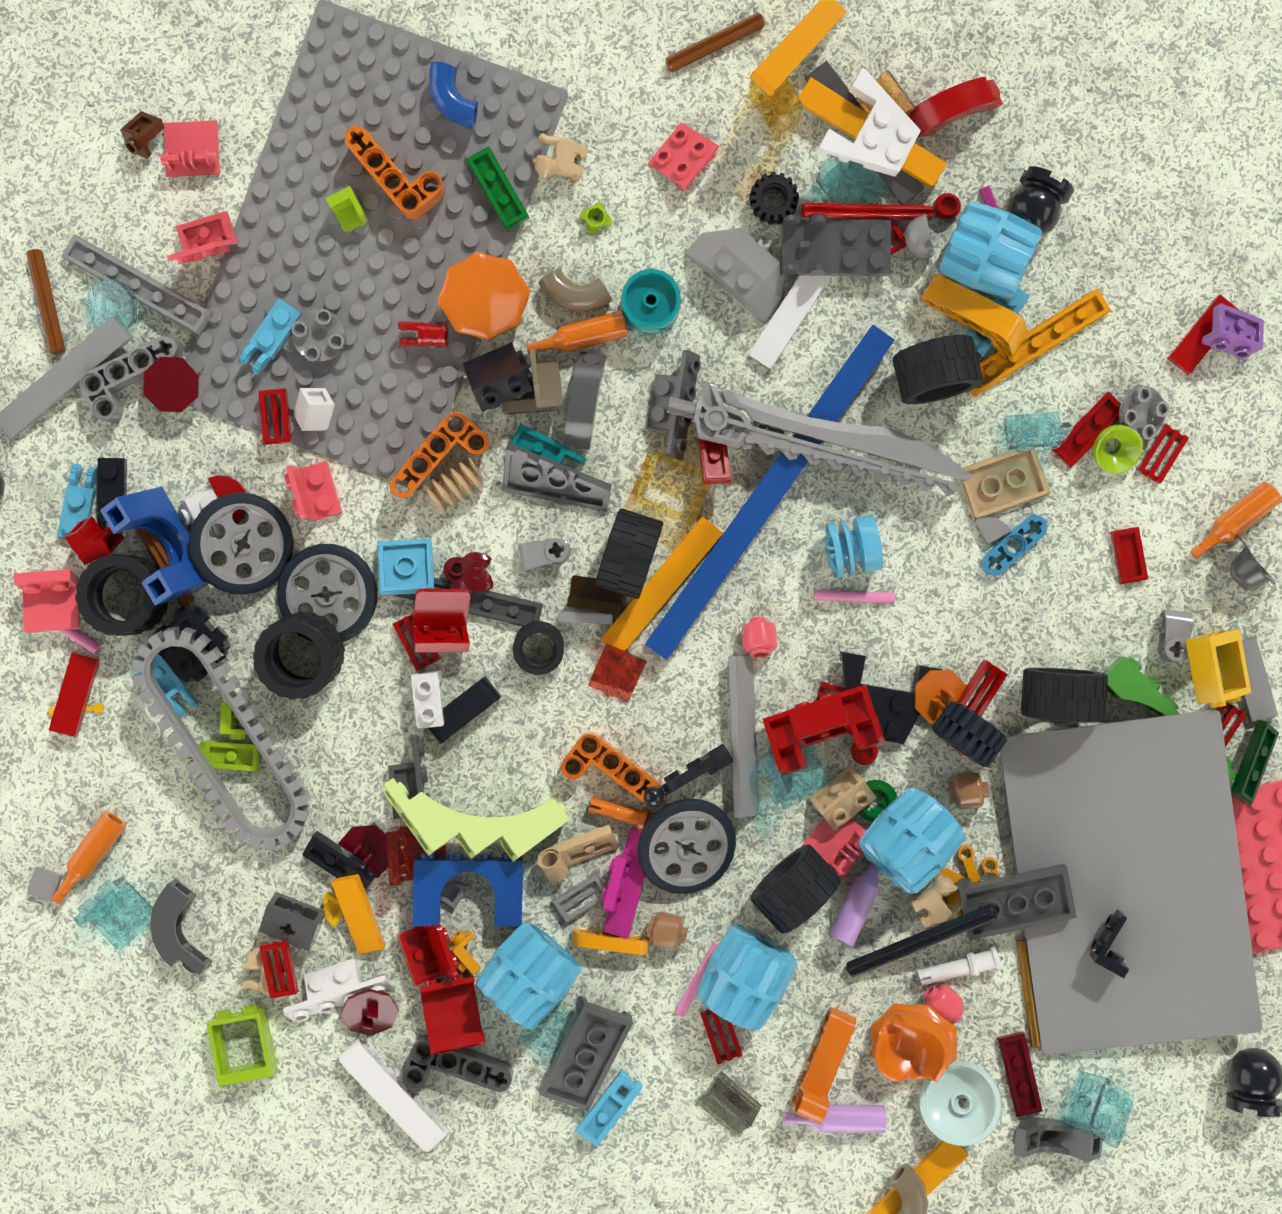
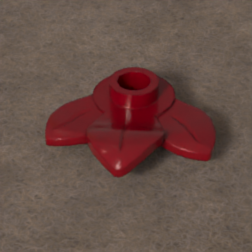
[443,552,494,599]

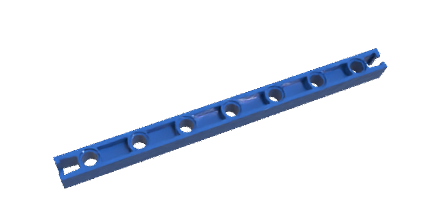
[645,325,895,660]

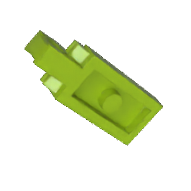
[185,740,261,771]

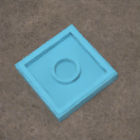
[377,538,435,596]

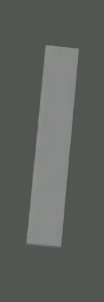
[61,234,213,336]
[0,316,133,439]
[728,655,758,818]

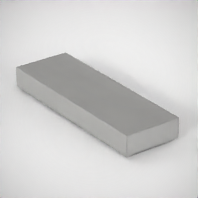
[1242,637,1278,722]

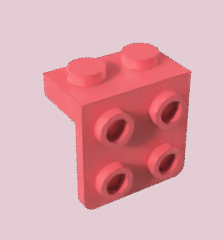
[167,211,238,265]

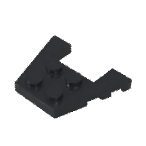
[839,651,943,744]

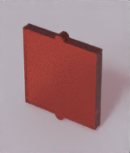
[588,643,647,703]

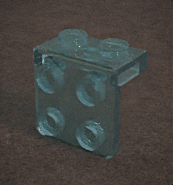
[815,140,889,220]
[1003,411,1073,452]
[758,745,829,809]
[73,876,153,950]
[1063,1071,1134,1148]

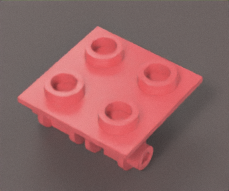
[160,120,220,177]
[647,122,719,192]
[801,818,866,880]

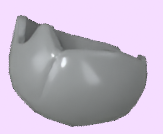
[904,214,934,260]

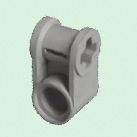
[517,538,571,572]
[1158,610,1193,662]

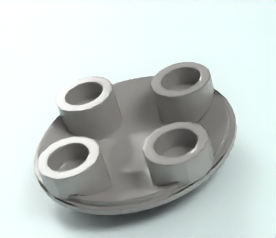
[291,309,346,363]
[1119,386,1169,440]

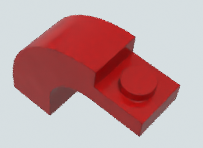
[905,76,1003,138]

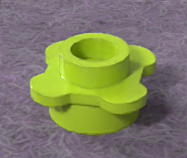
[580,202,612,234]

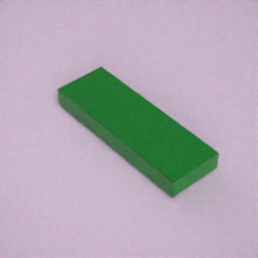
[466,146,530,232]

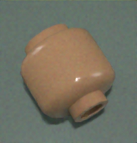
[949,773,989,809]
[647,911,688,951]

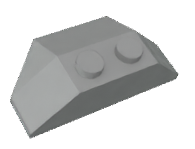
[685,228,782,324]

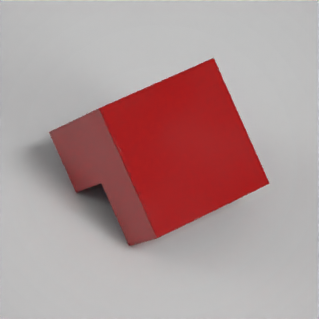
[64,516,124,565]

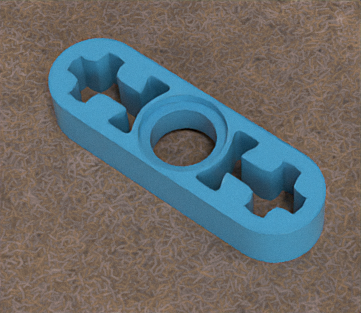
[981,515,1047,575]

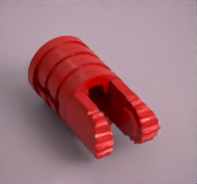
[398,321,449,347]

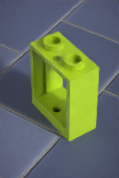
[207,1004,278,1087]

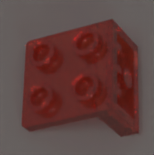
[386,826,447,886]

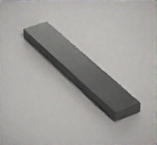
[805,60,924,205]
[392,578,543,626]

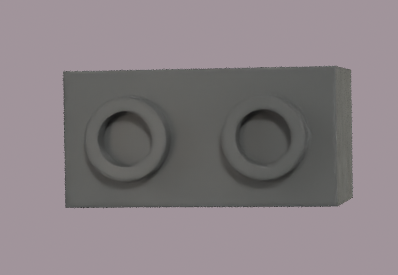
[258,892,326,951]

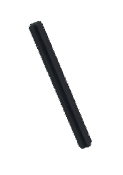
[846,904,998,977]

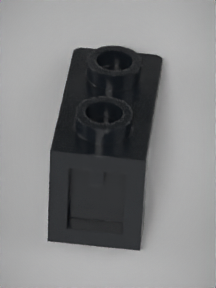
[1090,909,1129,979]

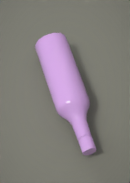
[829,862,879,947]
[783,1105,886,1133]

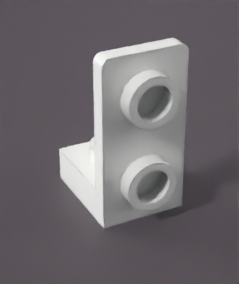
[411,669,444,728]

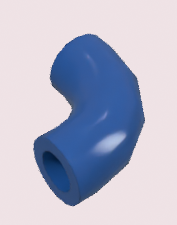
[429,62,478,129]

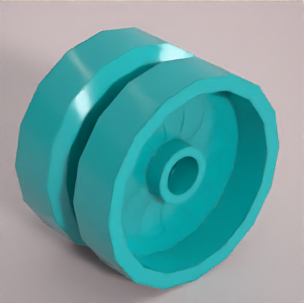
[621,269,681,335]

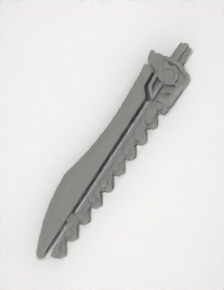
[667,381,972,496]

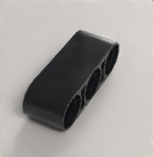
[428,676,502,744]

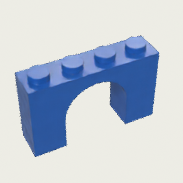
[100,486,209,606]
[412,852,523,926]

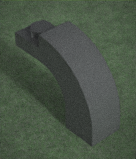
[563,351,606,450]
[150,879,212,975]
[1013,1117,1104,1162]

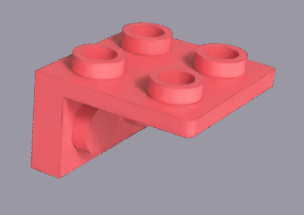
[284,461,343,522]
[14,569,80,633]

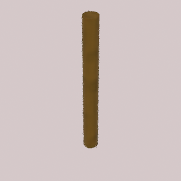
[1016,939,1041,1048]

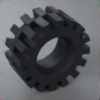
[749,172,799,225]

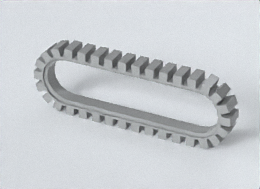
[131,627,310,850]

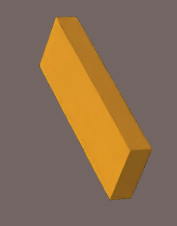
[331,874,386,954]

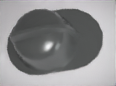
[1230,535,1276,590]

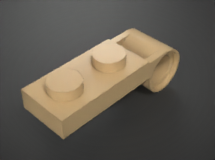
[537,824,619,883]

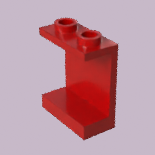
[420,973,485,1056]

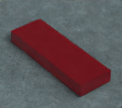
[997,1031,1043,1117]

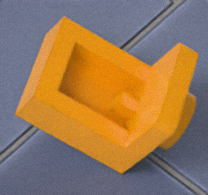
[448,930,481,975]

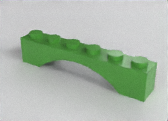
[1102,656,1237,783]

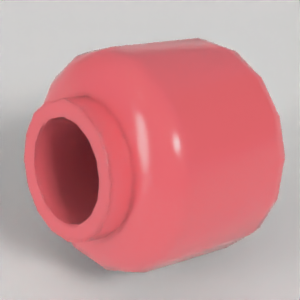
[741,617,778,658]
[923,984,964,1024]

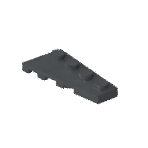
[502,443,612,512]

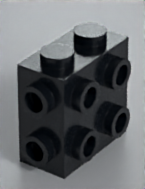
[463,342,533,412]
[153,606,231,683]

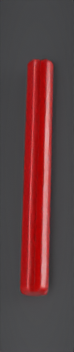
[801,202,933,220]

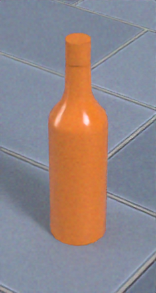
[526,310,628,355]
[1190,482,1282,559]
[52,811,126,904]

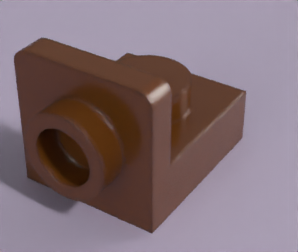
[120,111,165,159]

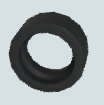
[513,621,564,675]

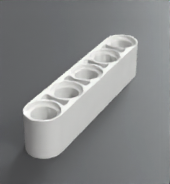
[339,1037,449,1152]

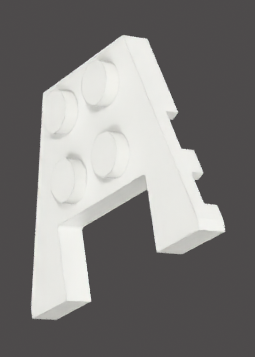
[815,68,921,177]

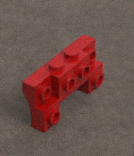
[763,685,885,776]

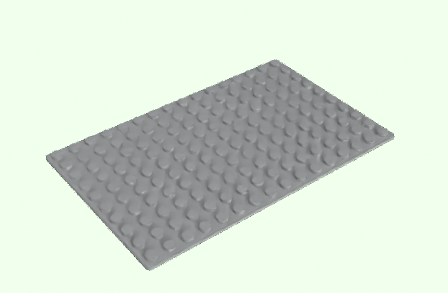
[185,0,568,491]

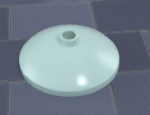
[920,1061,1002,1146]

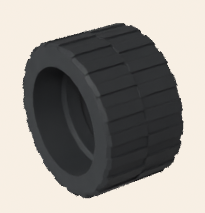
[892,334,983,404]
[595,508,664,599]
[75,554,170,636]
[253,611,345,700]
[1021,668,1108,723]
[751,844,841,934]

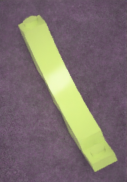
[381,778,569,862]

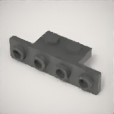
[647,350,701,460]
[388,734,430,819]

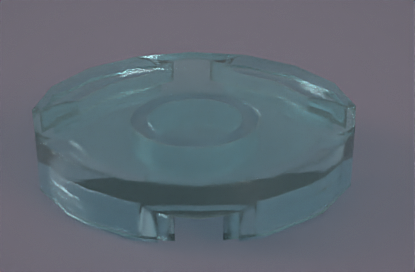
[85,279,139,330]

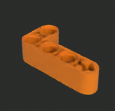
[345,126,446,220]
[389,412,489,498]
[561,732,666,805]
[792,1007,856,1124]

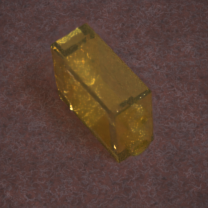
[748,71,804,139]
[631,450,711,526]

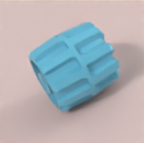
[940,202,1042,300]
[859,788,965,894]
[476,922,581,1030]
[697,924,797,1030]

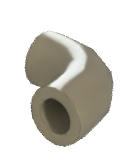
[538,269,612,312]
[890,1163,929,1214]

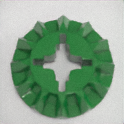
[858,779,897,822]

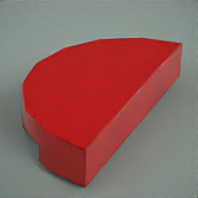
[208,475,247,524]

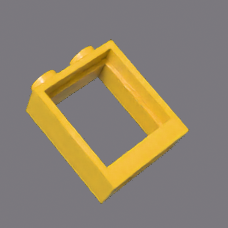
[1186,629,1251,708]

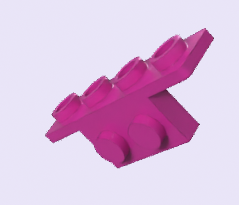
[601,828,645,938]

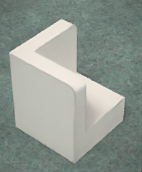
[294,388,335,431]

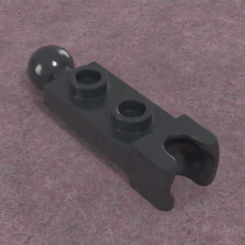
[643,744,733,807]

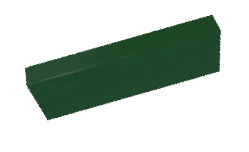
[1231,720,1279,805]

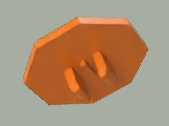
[914,670,966,723]

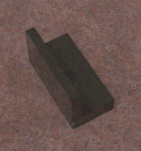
[695,1071,762,1135]

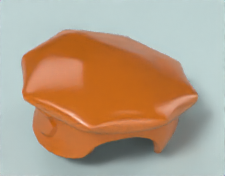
[437,252,530,341]
[871,1003,957,1082]

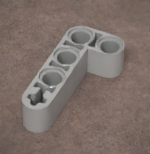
[79,336,184,423]

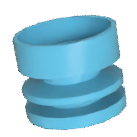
[824,515,883,578]

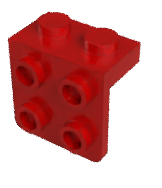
[411,589,470,653]
[396,924,459,986]

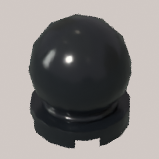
[1006,166,1074,236]
[1226,1047,1282,1117]

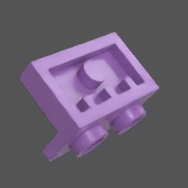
[1202,303,1264,359]

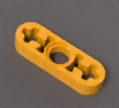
[571,928,650,955]

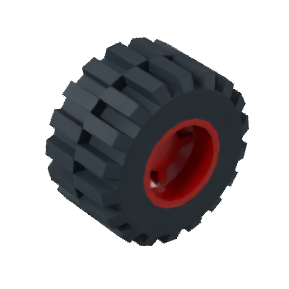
[932,701,1007,767]

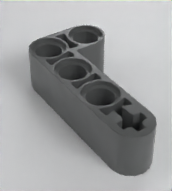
[402,1034,514,1092]

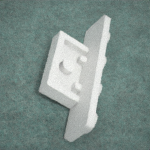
[283,958,393,1021]

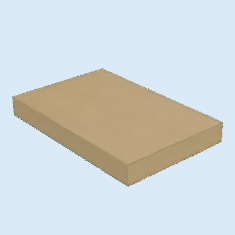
[959,443,1051,521]

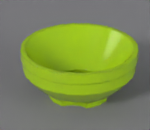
[1093,425,1143,474]

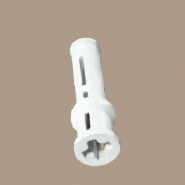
[917,946,1002,987]

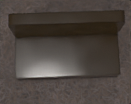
[567,575,624,615]

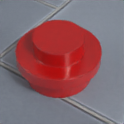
[933,193,961,221]
[851,742,878,765]

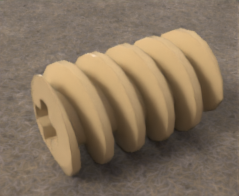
[424,456,484,512]

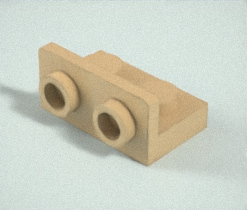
[809,765,876,830]

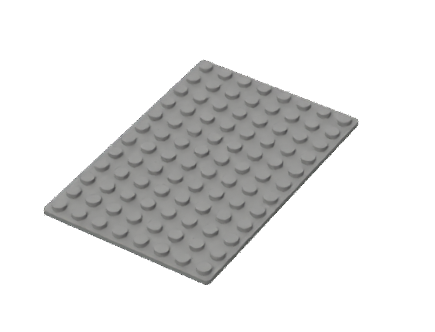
[1000,709,1262,1055]

